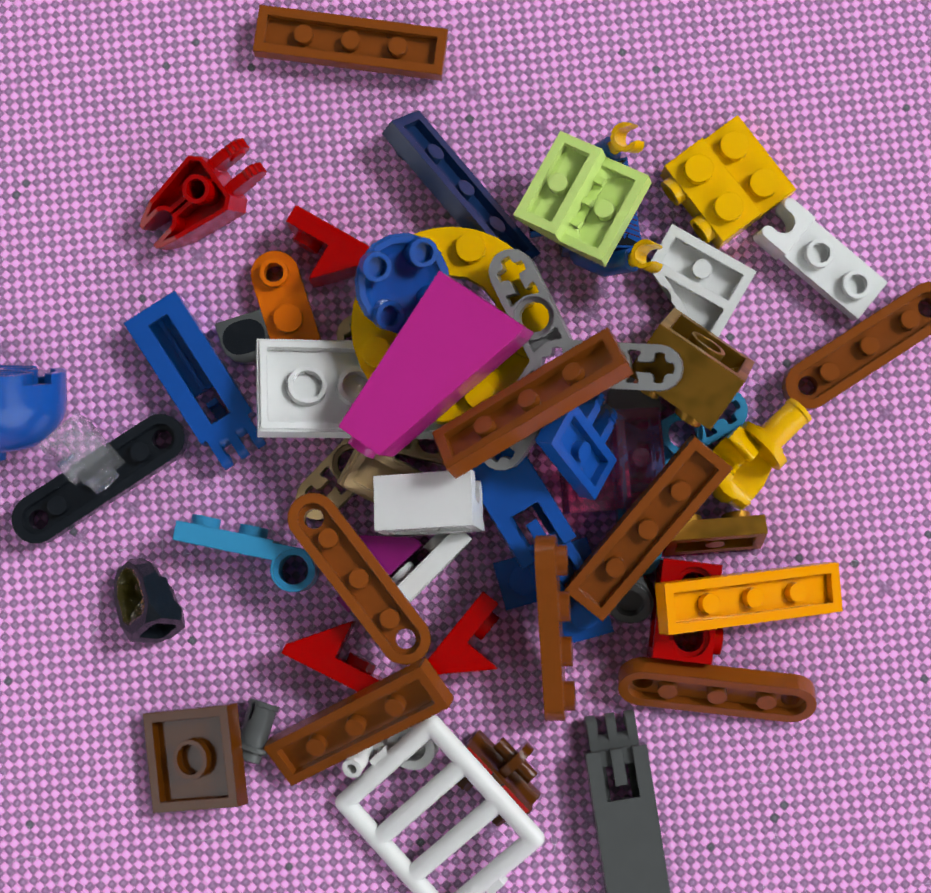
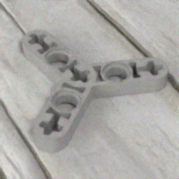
[484,249,684,470]

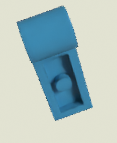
[172,514,320,592]

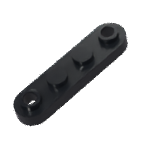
[12,414,188,544]

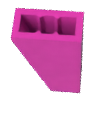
[338,271,534,459]

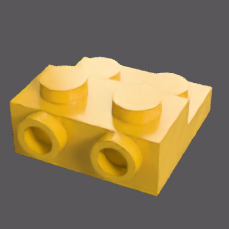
[660,115,796,250]

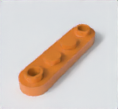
[251,251,321,340]

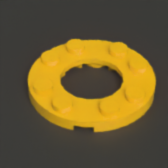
[351,227,549,425]

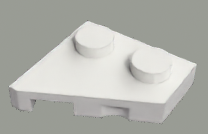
[650,224,757,337]

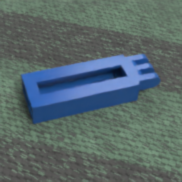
[124,290,267,470]
[472,447,584,586]

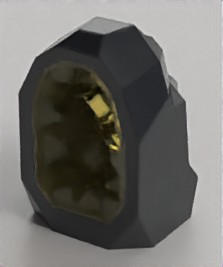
[113,558,185,644]

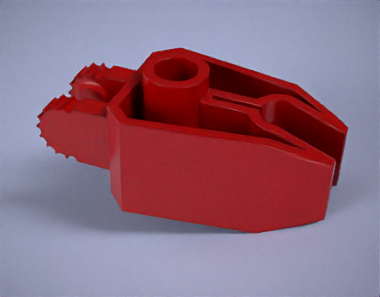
[139,138,267,250]

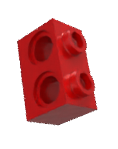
[647,558,723,665]

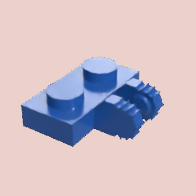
[535,393,618,500]

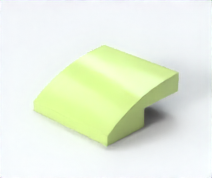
[513,131,652,267]

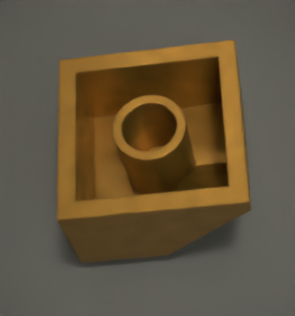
[631,308,755,430]

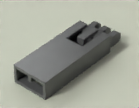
[583,709,670,893]

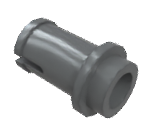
[240,698,280,764]

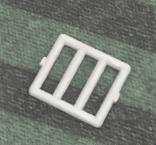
[335,715,545,893]

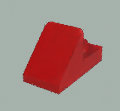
[286,205,370,288]
[428,591,499,675]
[281,621,382,692]

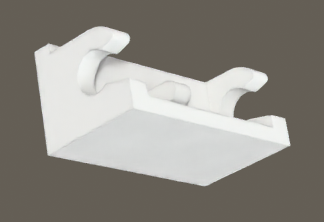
[373,470,485,537]

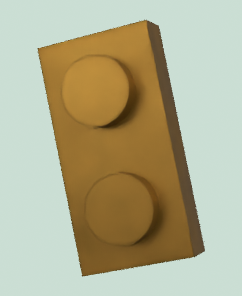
[663,510,768,556]

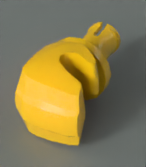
[711,398,812,510]

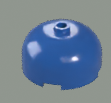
[0,365,67,461]

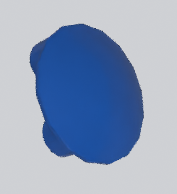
[354,233,449,333]

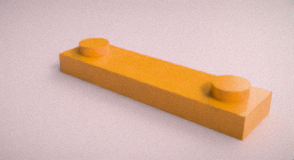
[655,562,843,635]

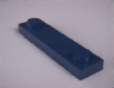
[382,110,541,261]

